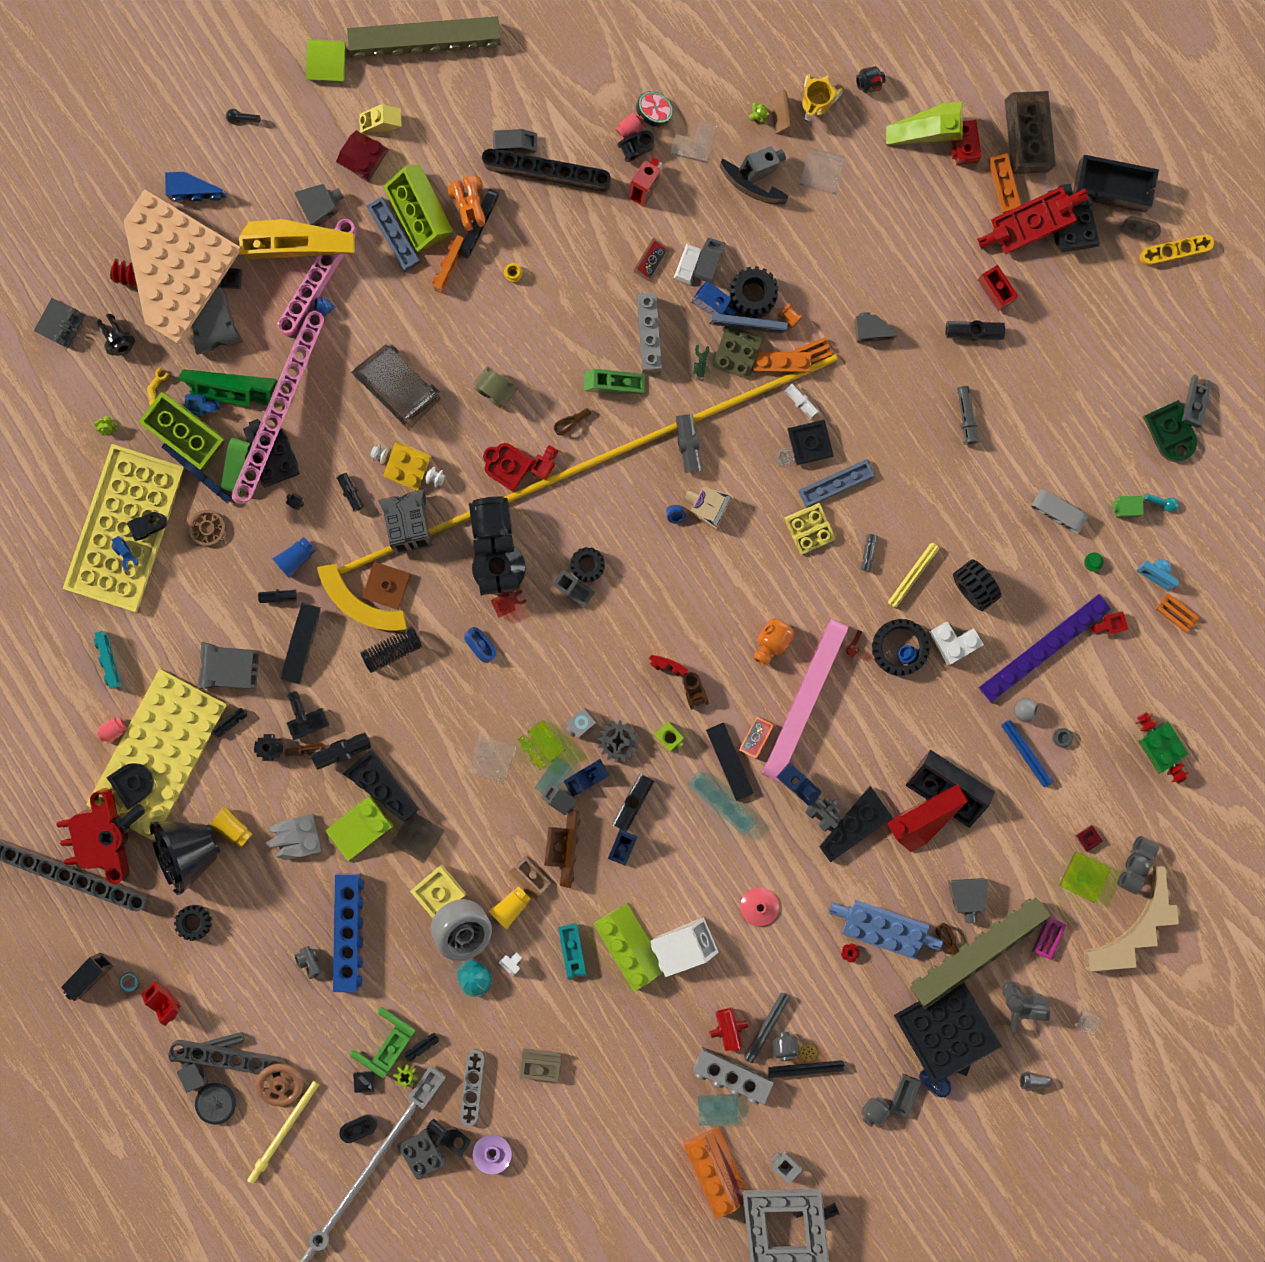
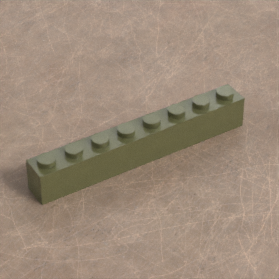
[347,16,501,59]
[910,898,1051,1009]

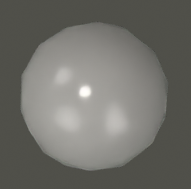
[1014,698,1037,722]

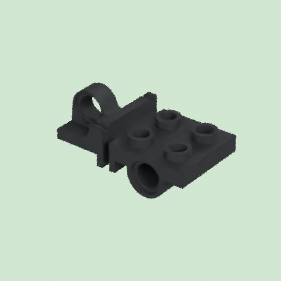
[1048,184,1100,252]
[243,419,300,488]

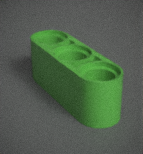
[221,438,252,494]

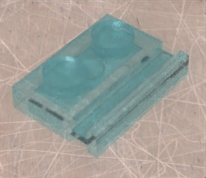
[698,1094,738,1126]

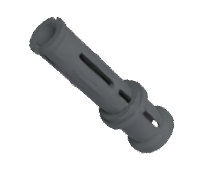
[957,386,980,445]

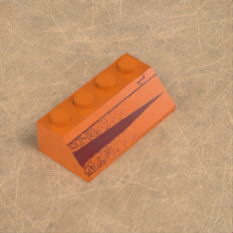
[684,1126,747,1220]

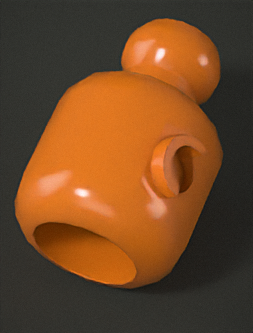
[753,618,794,666]

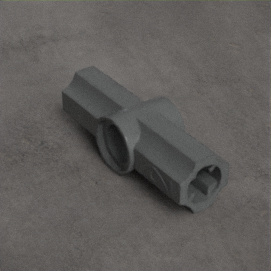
[676,414,701,473]

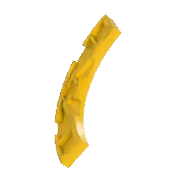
[317,563,407,630]

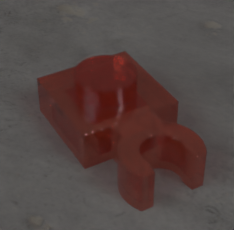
[491,590,527,618]

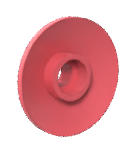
[741,888,779,927]

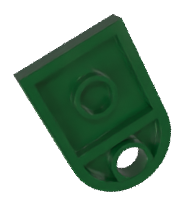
[1143,400,1197,462]

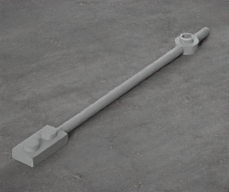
[299,1065,446,1262]

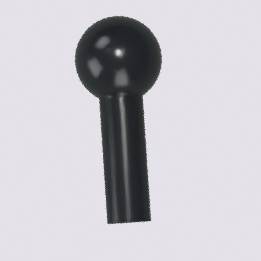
[226,109,261,124]

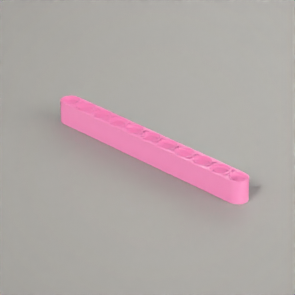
[232,311,324,504]

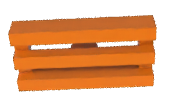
[791,337,833,364]
[1156,594,1199,633]

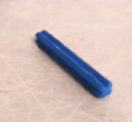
[1002,720,1052,787]

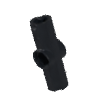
[945,320,1005,341]
[311,732,371,770]
[612,773,655,832]

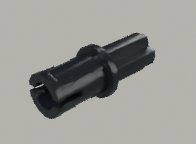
[258,589,297,604]

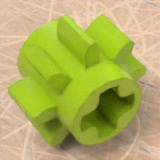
[393,1063,418,1089]

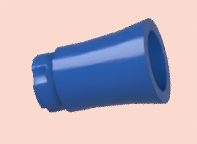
[272,537,316,579]

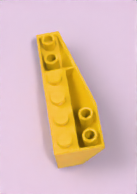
[239,219,355,260]

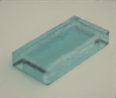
[535,757,572,794]

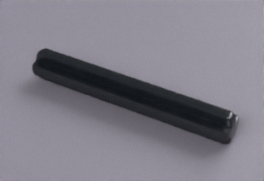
[768,1060,845,1078]

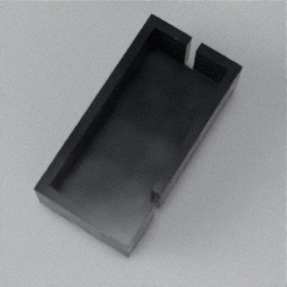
[1073,154,1159,213]

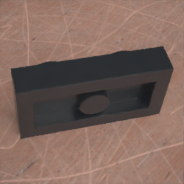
[286,708,330,741]

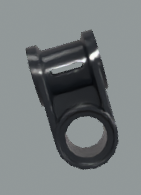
[617,130,655,162]
[127,512,167,541]

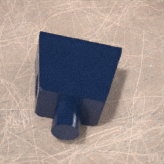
[776,763,822,806]

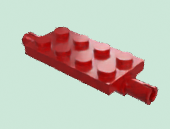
[977,186,1090,255]

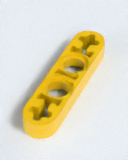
[1140,234,1214,266]

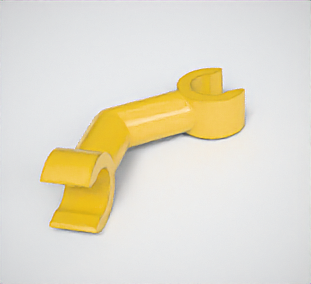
[147,368,169,406]

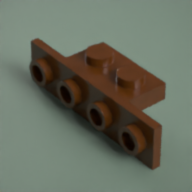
[544,809,580,888]

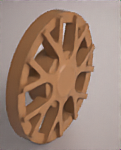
[189,510,225,546]

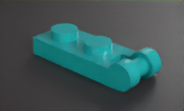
[558,923,587,980]

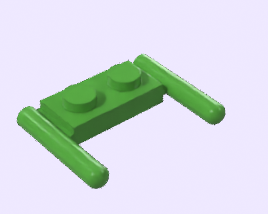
[349,1007,416,1079]

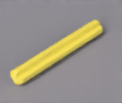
[888,543,939,608]

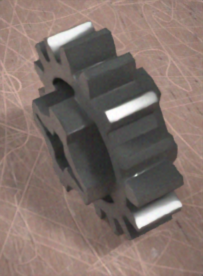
[597,720,639,762]

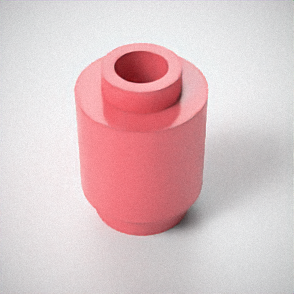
[616,113,645,139]
[97,717,127,744]

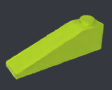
[886,101,963,146]

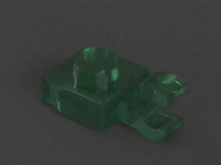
[693,345,709,381]

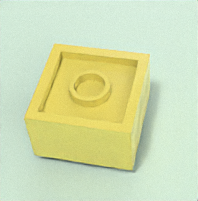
[410,865,467,918]

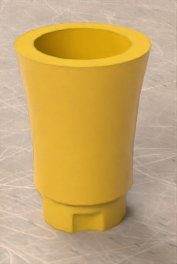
[209,806,252,848]
[489,886,532,930]

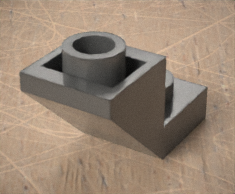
[493,129,537,153]
[694,238,726,282]

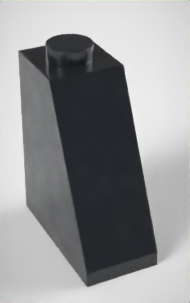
[61,953,114,1001]

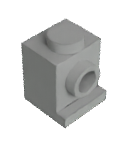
[771,1151,802,1184]

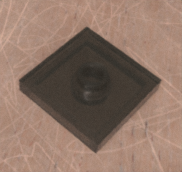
[391,813,445,864]

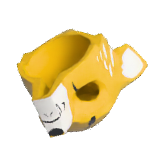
[802,74,844,122]

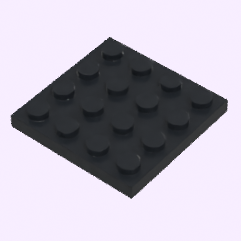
[894,982,1002,1085]

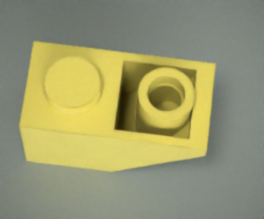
[359,104,402,133]

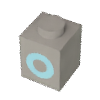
[566,708,596,738]

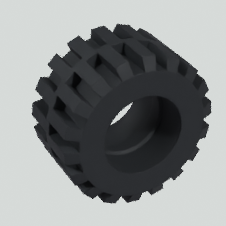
[730,266,779,318]
[953,559,1002,611]

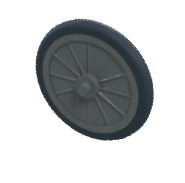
[195,1083,236,1125]

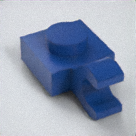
[185,393,220,416]
[112,536,139,571]

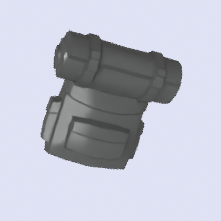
[1002,980,1050,1033]

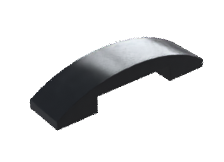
[720,159,789,204]

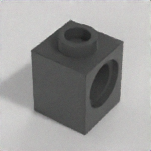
[541,783,576,815]
[177,1062,208,1093]

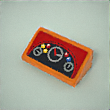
[739,716,774,759]

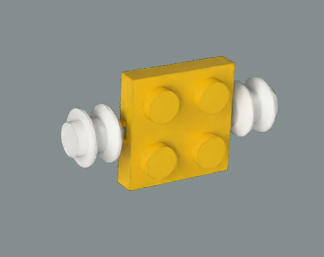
[370,441,445,491]

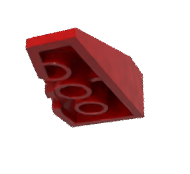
[887,784,968,852]

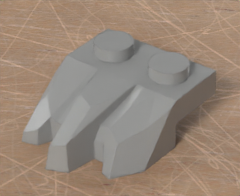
[266,814,321,860]

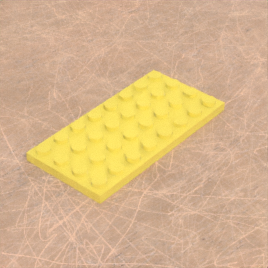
[63,444,186,613]
[86,669,228,841]

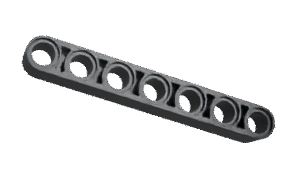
[482,148,611,192]

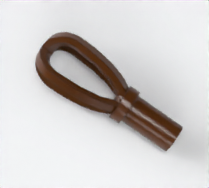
[553,408,591,435]
[285,742,326,759]
[935,923,959,955]

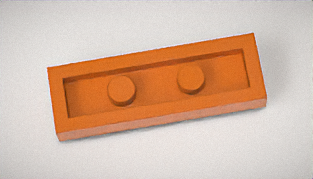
[988,153,1021,214]
[432,235,464,293]
[753,352,811,372]

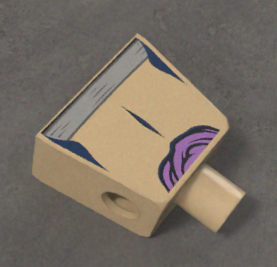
[684,487,732,530]

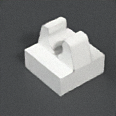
[498,952,522,976]

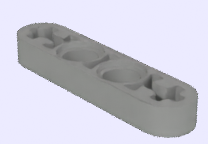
[460,1049,485,1127]

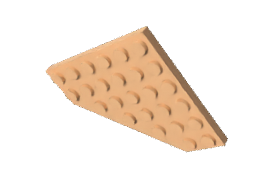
[124,189,242,345]

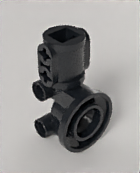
[469,496,526,596]

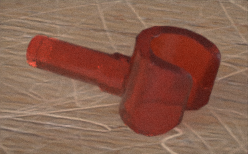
[846,630,862,657]

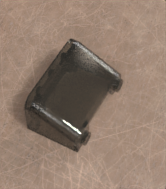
[351,344,441,431]

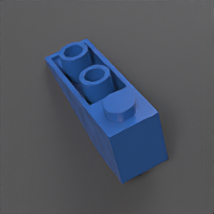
[165,172,227,203]

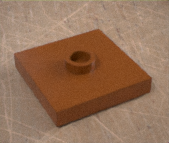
[362,562,411,610]

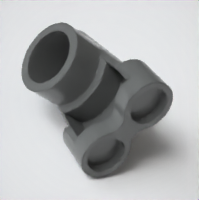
[294,946,321,979]

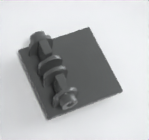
[34,298,85,349]
[397,1128,445,1179]

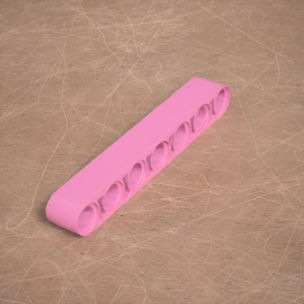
[278,219,357,337]

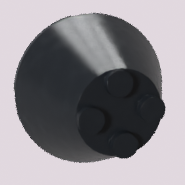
[149,821,220,895]

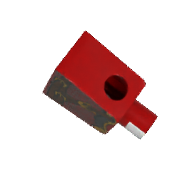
[628,158,662,207]

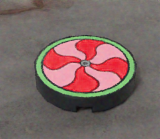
[636,91,673,127]

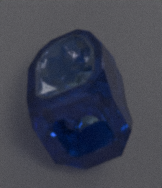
[919,1069,951,1098]

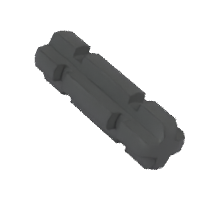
[861,534,878,572]

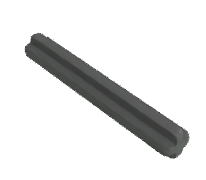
[744,993,790,1063]
[168,1032,244,1062]

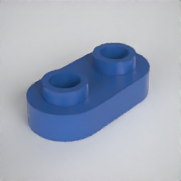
[464,627,496,663]

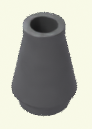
[1020,1071,1051,1091]

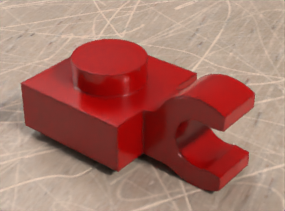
[528,445,559,481]
[1091,611,1129,635]

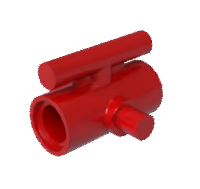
[709,1008,748,1051]

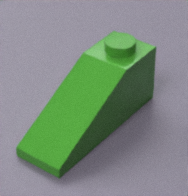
[583,369,645,393]

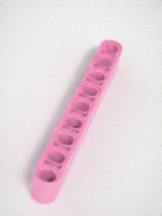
[762,619,849,782]

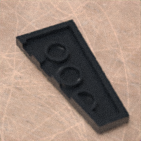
[343,749,420,822]
[819,786,893,862]

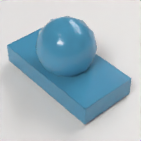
[1137,559,1179,591]

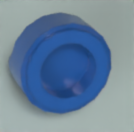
[666,505,686,524]

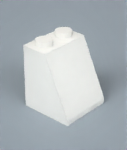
[651,917,719,977]

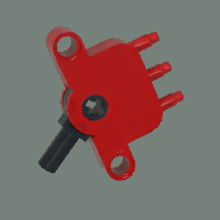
[56,788,146,884]

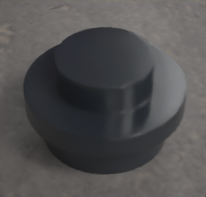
[286,493,304,510]

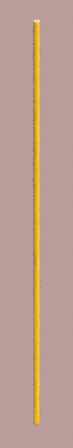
[338,354,838,575]

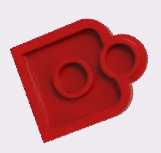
[483,443,534,492]

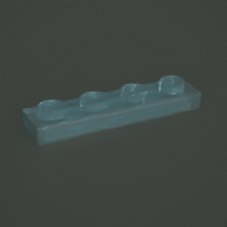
[687,770,757,836]

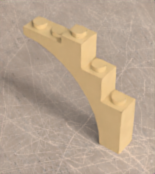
[1084,865,1181,972]

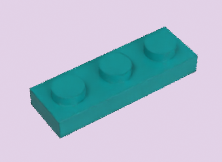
[94,631,122,689]

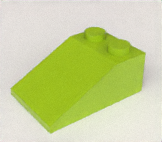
[325,796,394,861]

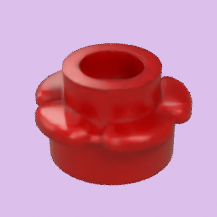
[841,943,860,963]

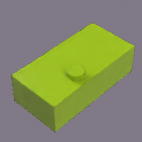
[138,392,227,470]

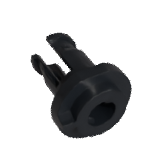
[97,314,135,356]

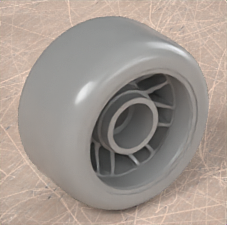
[430,899,492,961]

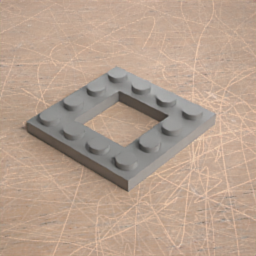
[743,1189,829,1262]

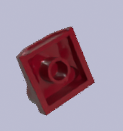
[336,130,388,182]

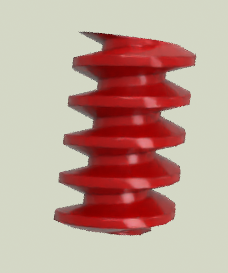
[110,259,138,289]

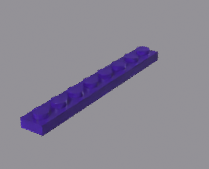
[978,594,1111,703]

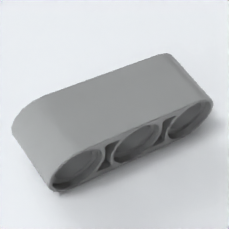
[1031,489,1088,534]

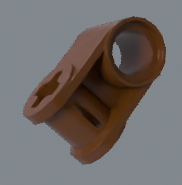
[682,672,709,710]

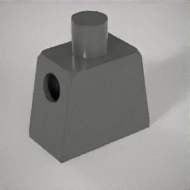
[739,146,786,183]
[295,184,344,226]
[948,878,988,923]

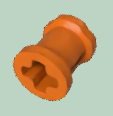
[778,303,803,328]

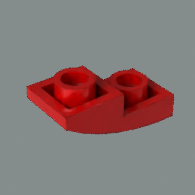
[648,655,688,676]

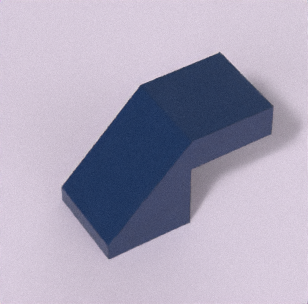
[564,759,610,797]

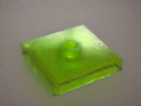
[1059,851,1111,903]

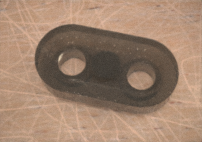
[1122,216,1161,241]

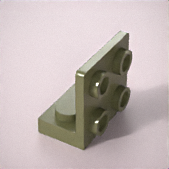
[713,327,763,378]

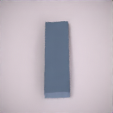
[366,196,421,272]
[709,313,788,334]
[798,459,875,508]

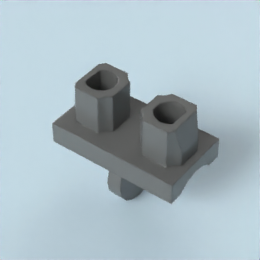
[805,797,841,832]

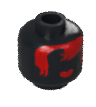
[856,66,886,94]

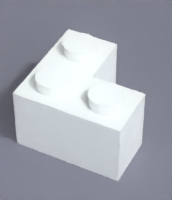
[928,621,984,665]

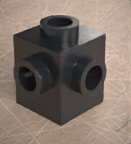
[254,734,283,761]

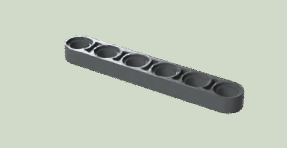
[169,1040,285,1077]

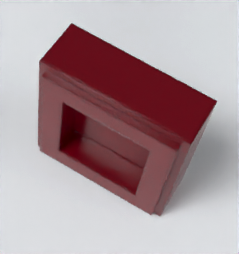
[1075,825,1103,852]

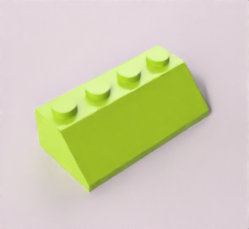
[383,165,453,253]
[594,903,663,992]

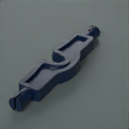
[161,443,232,504]

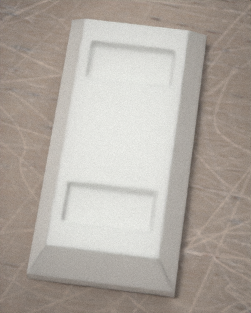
[673,243,702,285]

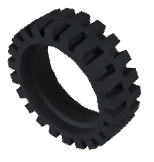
[872,619,930,676]

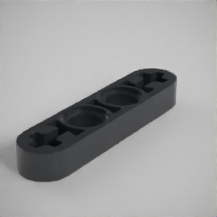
[459,189,499,259]

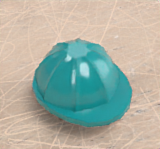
[457,960,492,997]

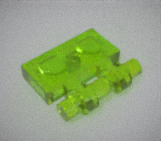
[518,720,566,770]

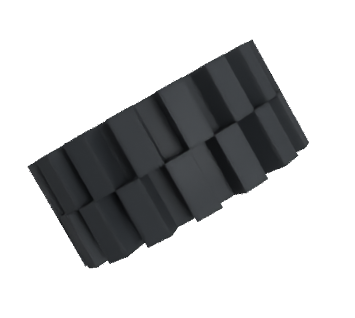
[570,547,605,582]
[174,905,212,941]

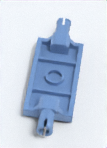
[829,900,943,959]

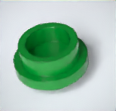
[1084,552,1104,572]

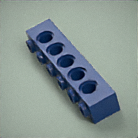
[333,873,364,992]

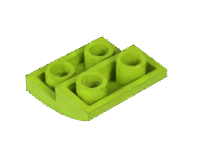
[306,39,346,81]

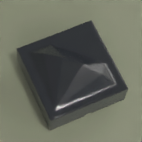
[353,1071,375,1093]

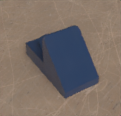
[608,829,638,866]

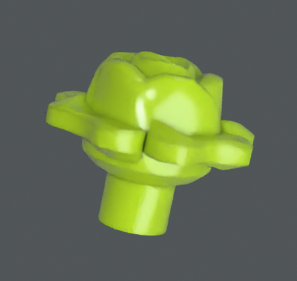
[749,103,769,123]
[94,416,118,436]

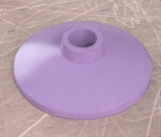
[473,1135,512,1174]

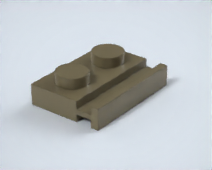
[520,1048,562,1082]

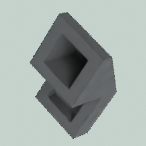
[552,569,595,608]

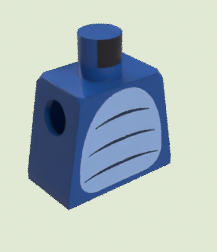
[691,281,737,316]

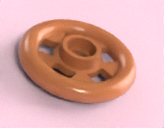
[256,1064,303,1106]

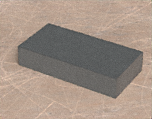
[889,1074,921,1118]

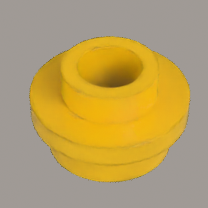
[504,263,523,282]

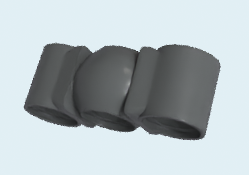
[1117,836,1159,895]

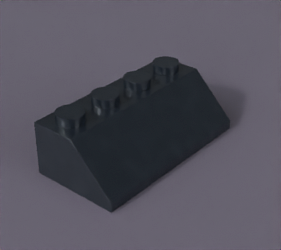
[905,749,995,828]

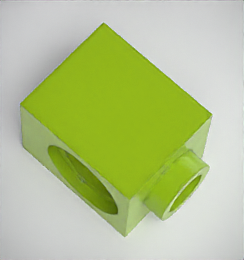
[654,722,684,752]

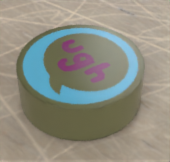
[119,972,140,992]

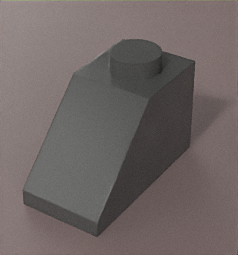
[854,312,897,343]

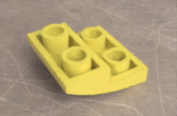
[784,502,836,555]

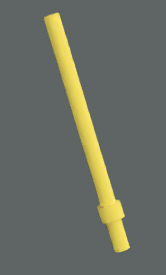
[247,1081,319,1184]

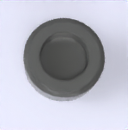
[1052,728,1073,747]

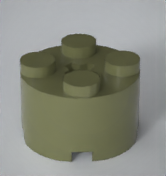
[473,366,518,408]

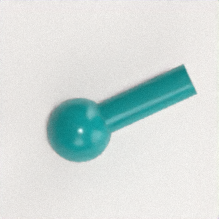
[1144,493,1179,513]

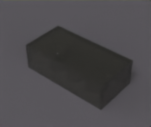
[1005,91,1056,174]

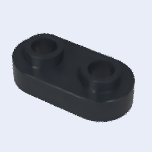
[339,1114,378,1143]

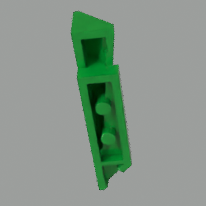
[178,369,276,407]

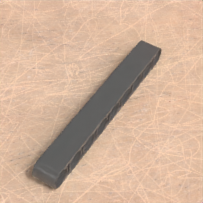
[0,839,150,912]

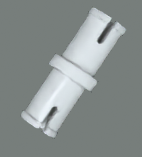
[784,383,819,419]

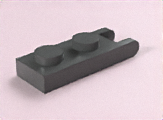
[1182,374,1212,428]

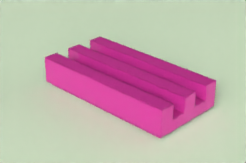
[1032,917,1066,960]

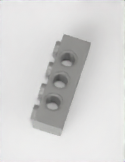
[637,293,662,374]
[692,1047,774,1105]

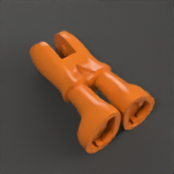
[448,176,485,231]

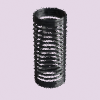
[360,626,422,673]

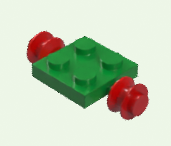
[1136,712,1189,784]

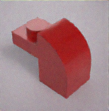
[141,981,181,1026]

